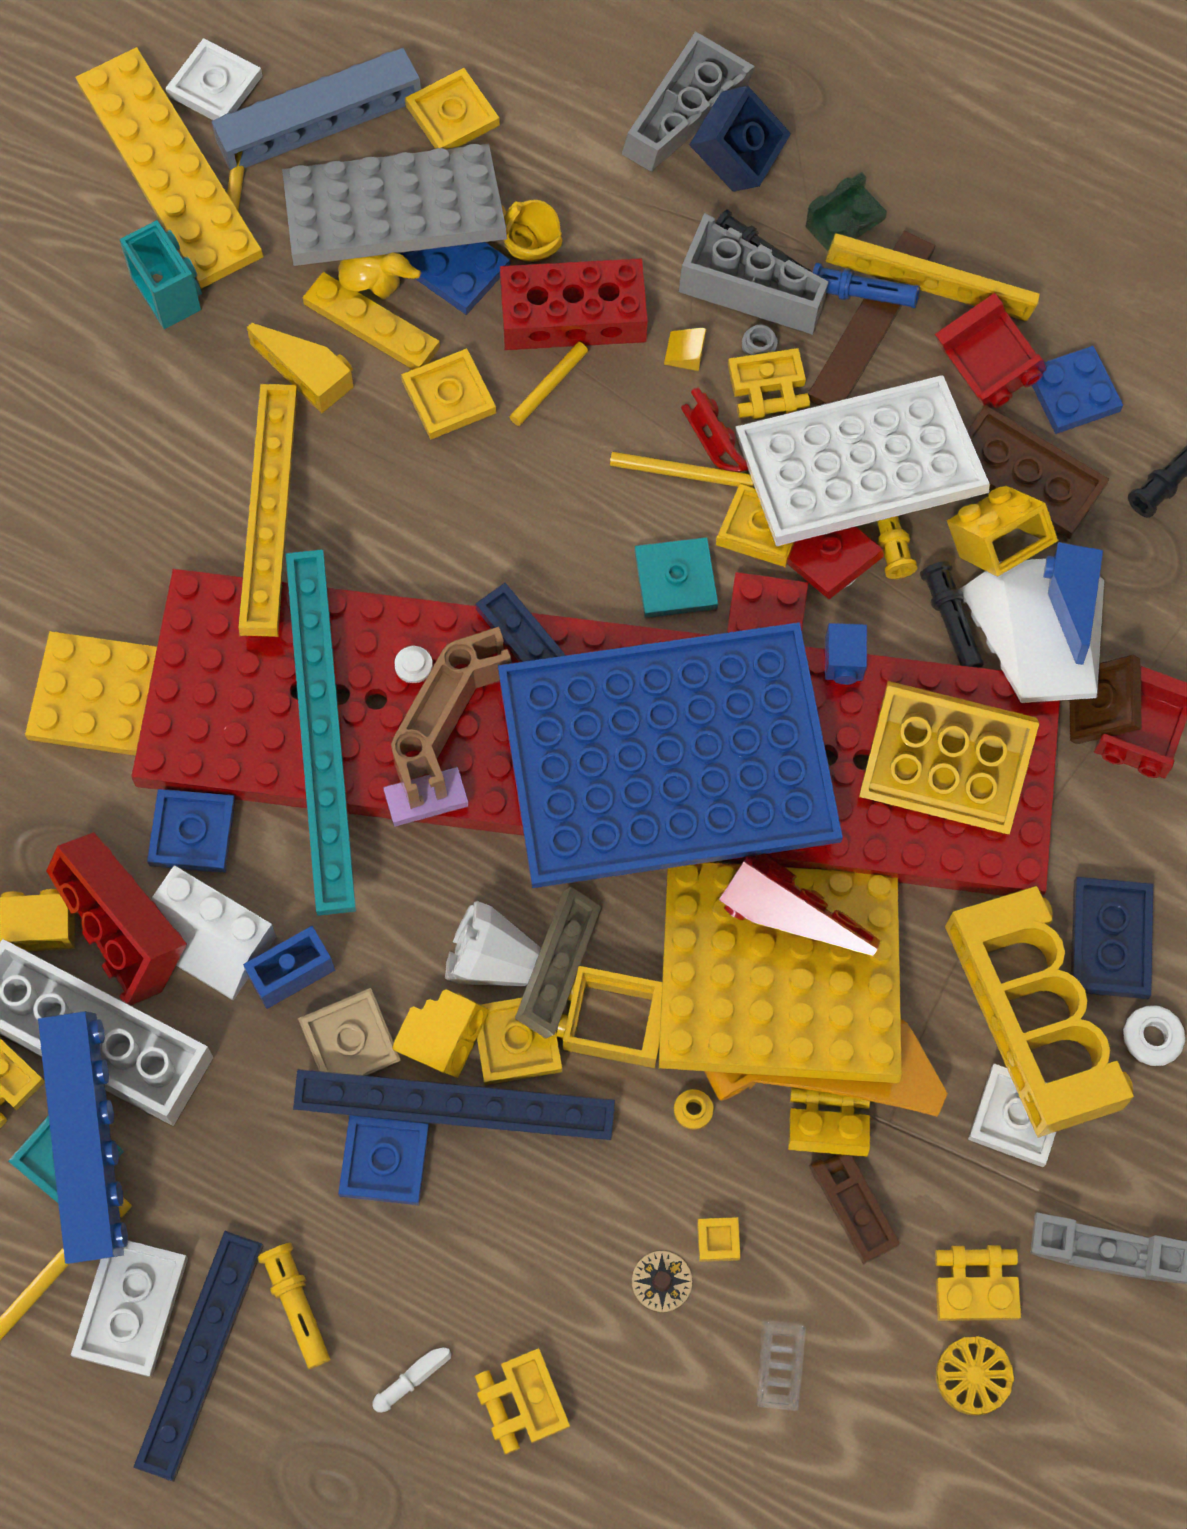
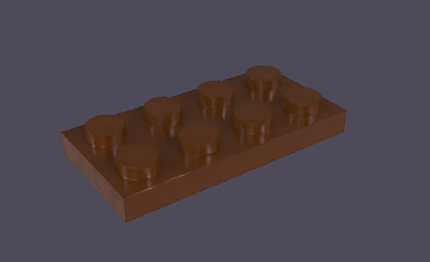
[967,405,1109,539]

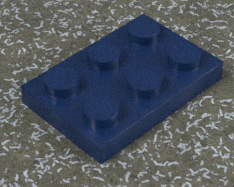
[1071,877,1154,999]

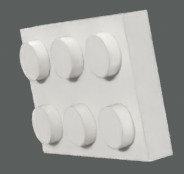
[71,1241,188,1378]

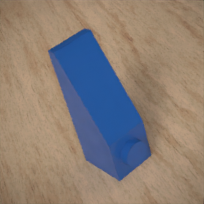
[1043,542,1103,665]

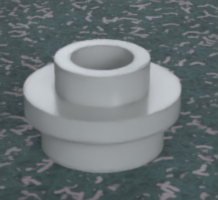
[742,325,778,356]

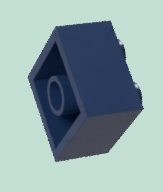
[689,86,791,192]

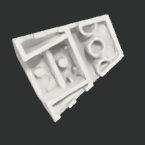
[960,559,1104,703]

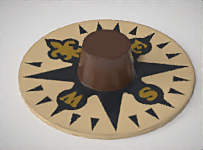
[632,1251,692,1312]

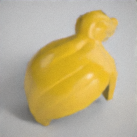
[502,200,563,262]
[338,252,421,300]

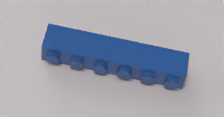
[38,1011,128,1264]

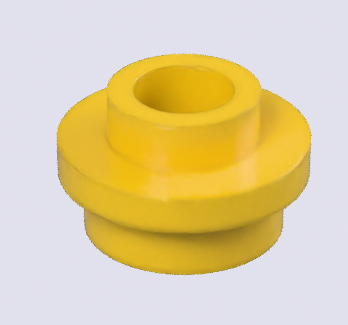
[674,1089,713,1130]

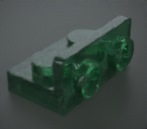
[805,172,887,251]

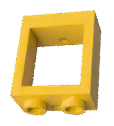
[557,966,662,1068]

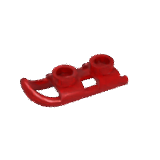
[681,387,748,472]

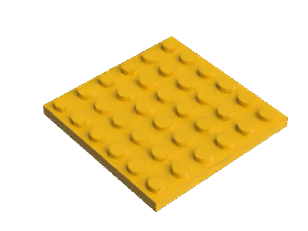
[659,863,902,1083]

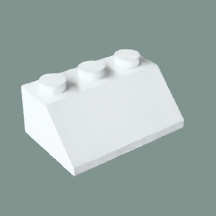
[151,865,276,1001]

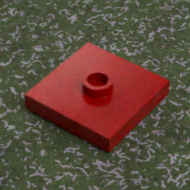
[787,526,884,599]

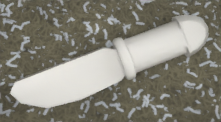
[372,1347,452,1412]

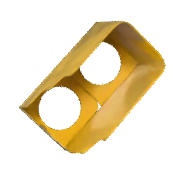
[392,989,490,1078]

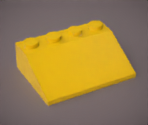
[859,681,1039,835]

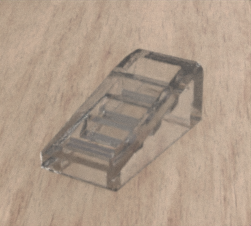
[757,1320,806,1411]

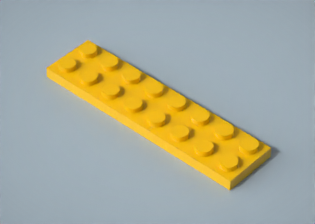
[76,47,264,289]

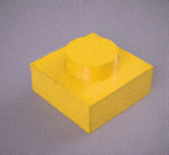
[697,1217,740,1262]

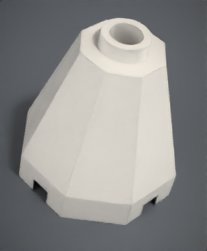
[445,901,541,986]

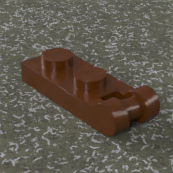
[809,1154,900,1265]

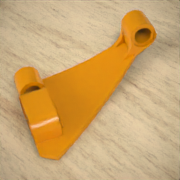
[704,1019,948,1117]

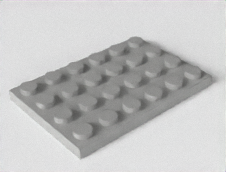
[282,144,507,266]

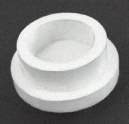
[395,646,433,683]

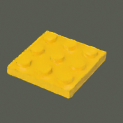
[25,631,157,756]

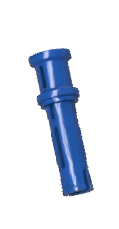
[812,263,920,308]

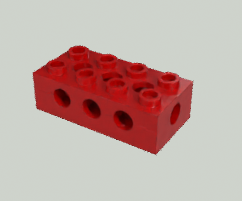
[500,258,648,350]

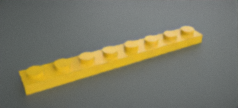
[239,384,297,637]

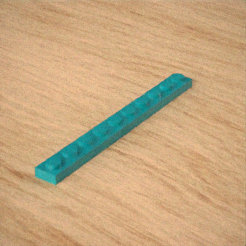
[286,550,356,916]

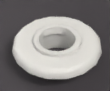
[1123,1006,1186,1066]

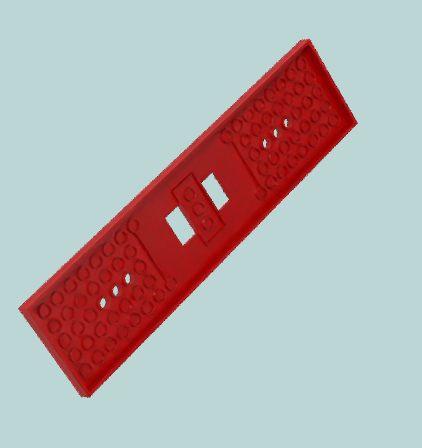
[131,569,1060,898]

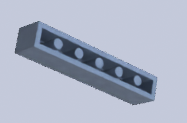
[211,48,421,170]

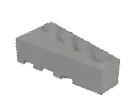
[622,31,755,172]
[679,213,828,335]

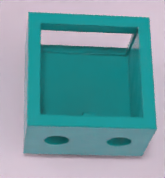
[119,220,202,329]

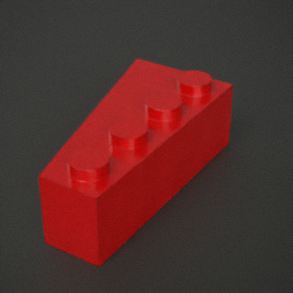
[46,832,187,1006]

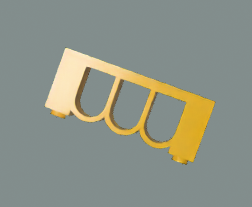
[945,886,1134,1138]

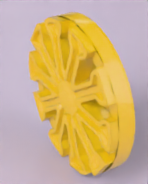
[936,1336,1014,1416]

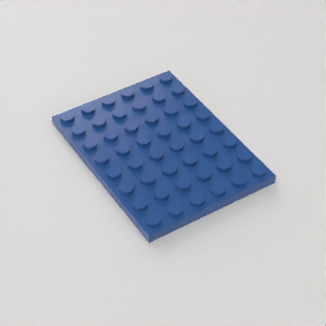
[498,622,843,888]

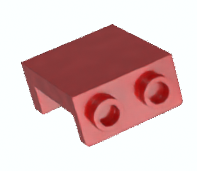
[935,293,1046,408]
[1094,666,1187,779]

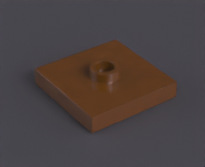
[1069,655,1142,744]

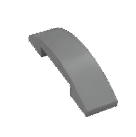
[1030,1212,1187,1284]

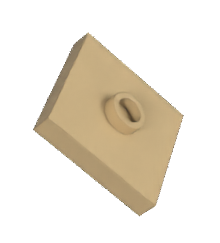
[298,988,401,1076]

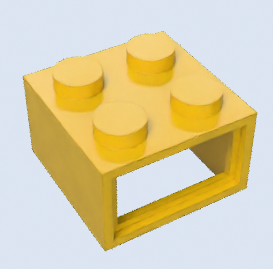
[946,486,1058,577]

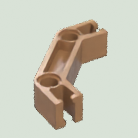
[391,627,512,809]

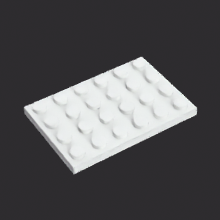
[736,375,990,546]

